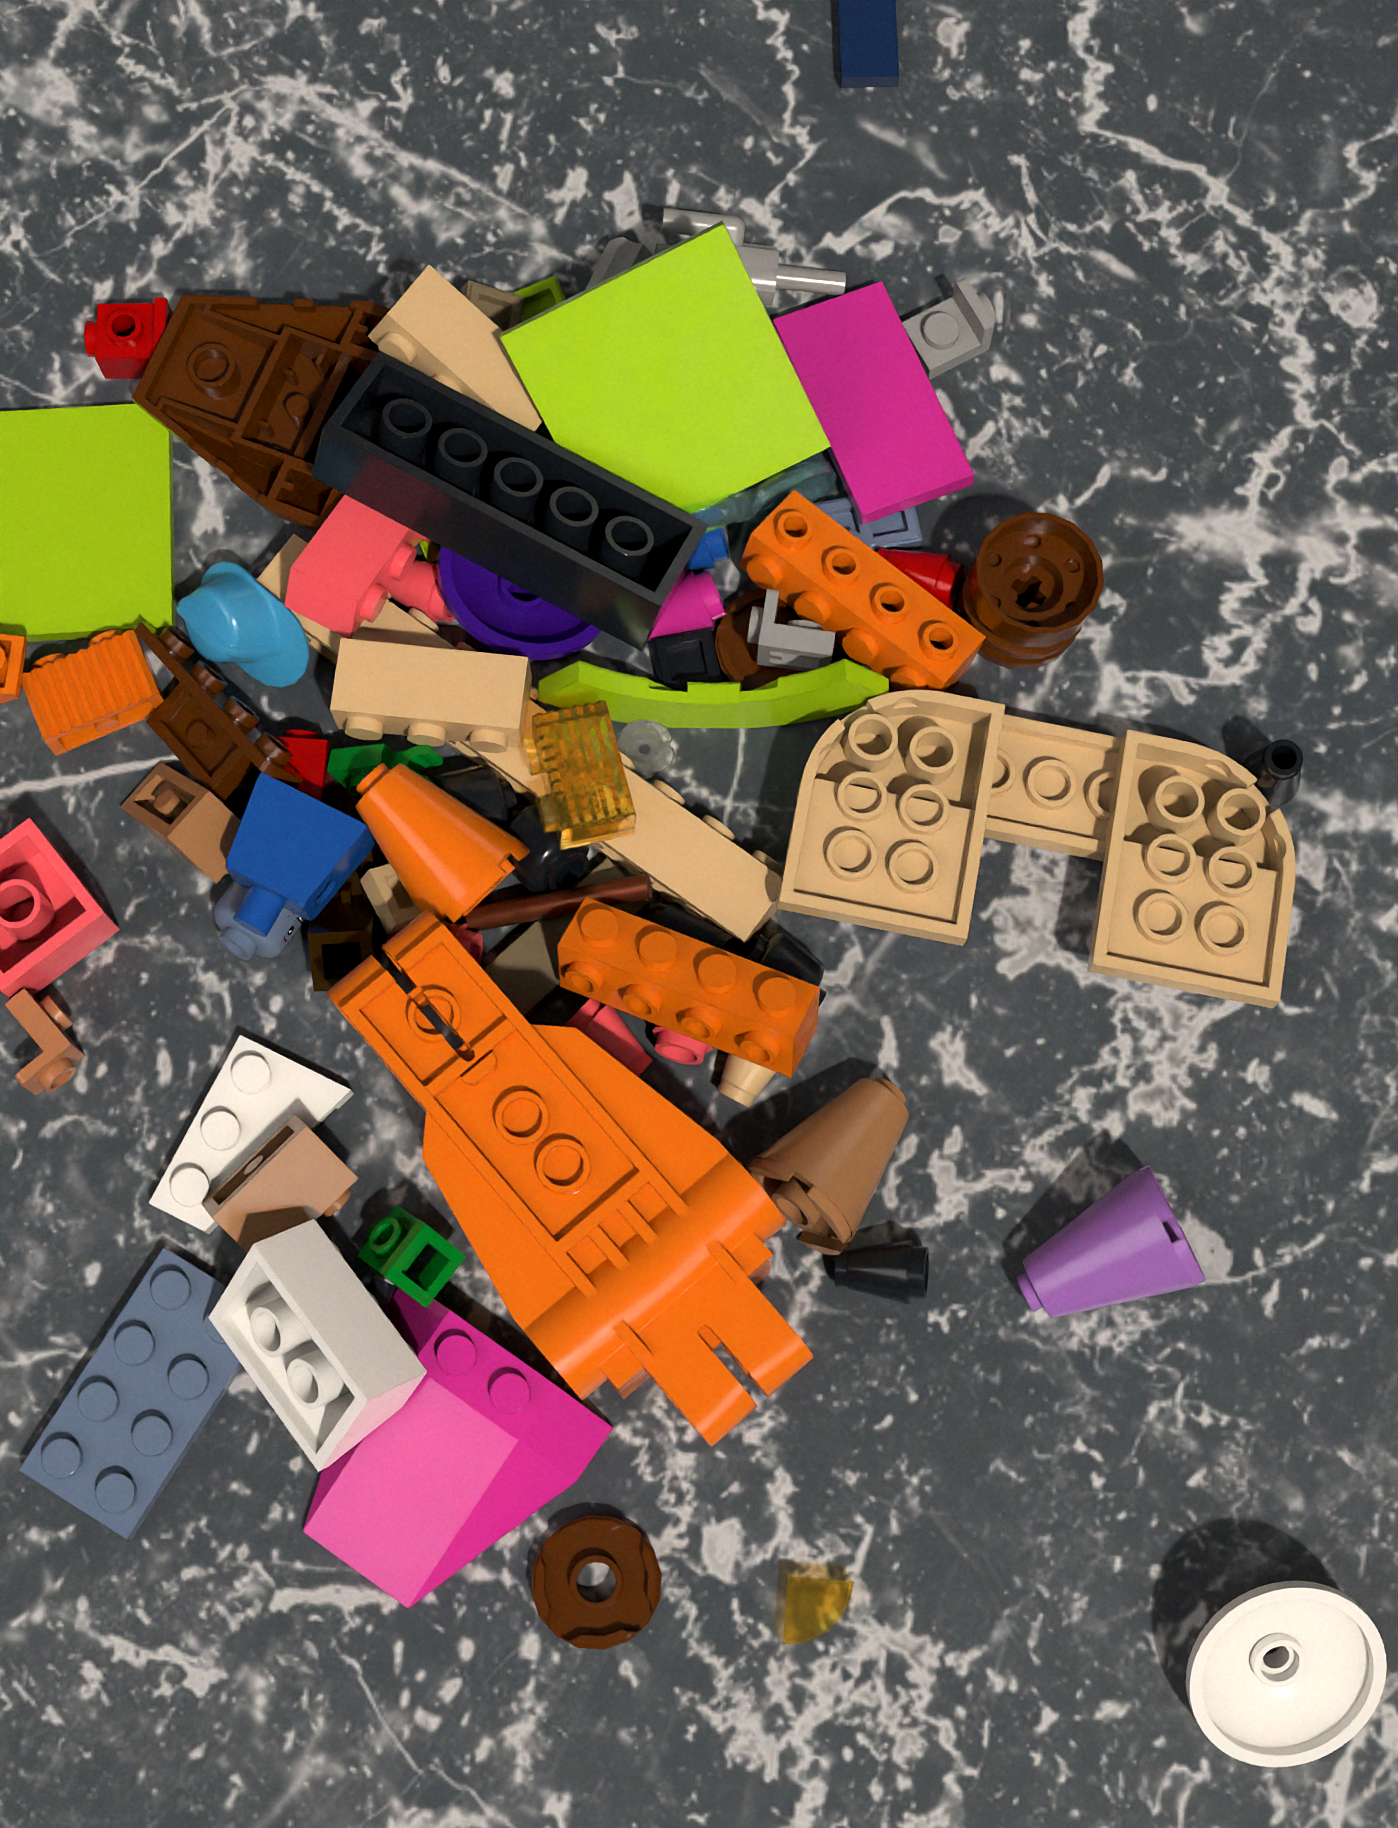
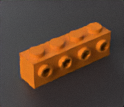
[739,490,986,693]
[557,897,820,1078]

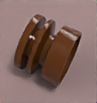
[956,512,1104,670]

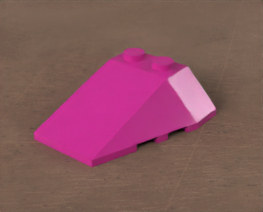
[303,1288,613,1608]

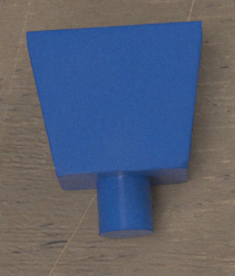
[225,772,375,937]

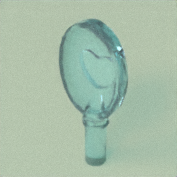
[690,462,837,534]

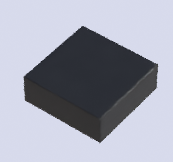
[651,628,722,692]

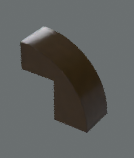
[307,832,380,992]

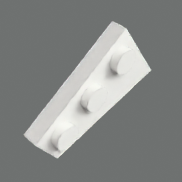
[149,1035,354,1234]

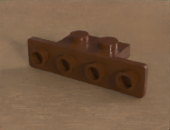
[134,621,303,801]

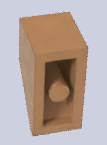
[120,762,241,884]

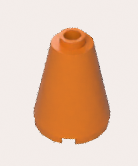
[355,763,530,931]

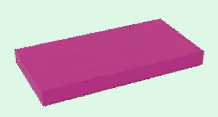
[772,281,974,525]

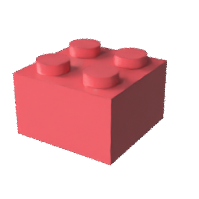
[0,817,120,999]

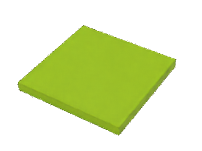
[500,220,831,515]
[0,404,176,642]

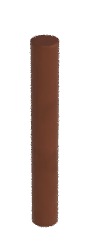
[465,873,652,932]

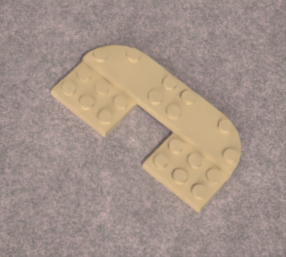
[776,690,1296,1009]

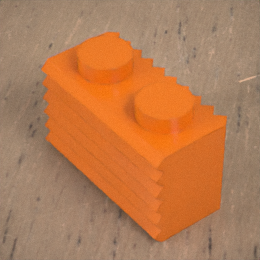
[21,630,165,756]

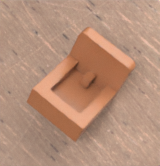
[4,988,85,1095]

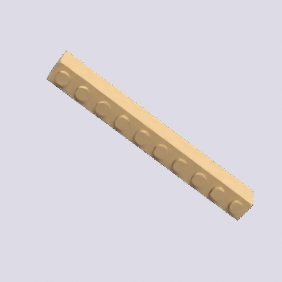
[256,534,783,953]

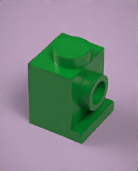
[357,1204,466,1308]

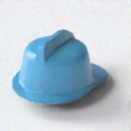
[176,561,310,688]

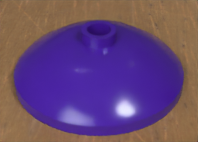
[437,546,602,660]

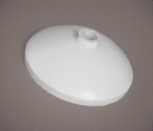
[1186,1581,1387,1767]

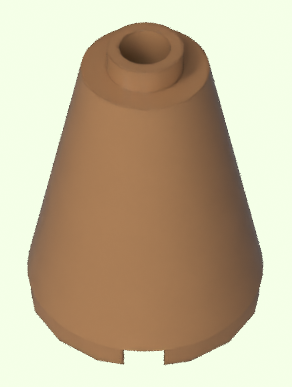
[745,1078,909,1255]

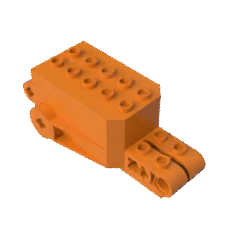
[325,909,814,1447]

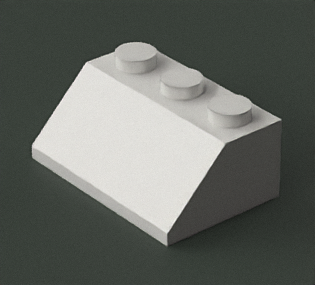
[208,1219,427,1472]

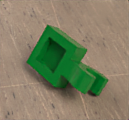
[327,743,444,800]

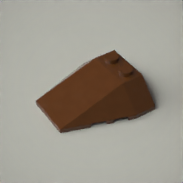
[132,295,390,532]

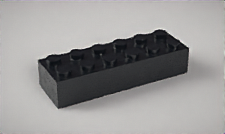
[311,351,709,651]

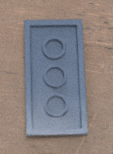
[19,1247,242,1540]

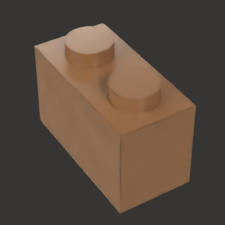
[201,1114,359,1253]

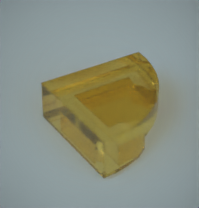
[782,1576,854,1644]

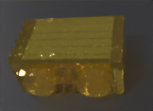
[522,700,636,850]

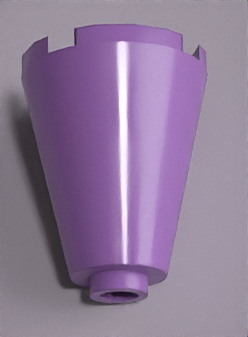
[1017,1165,1206,1318]

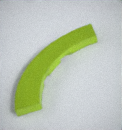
[538,659,889,729]

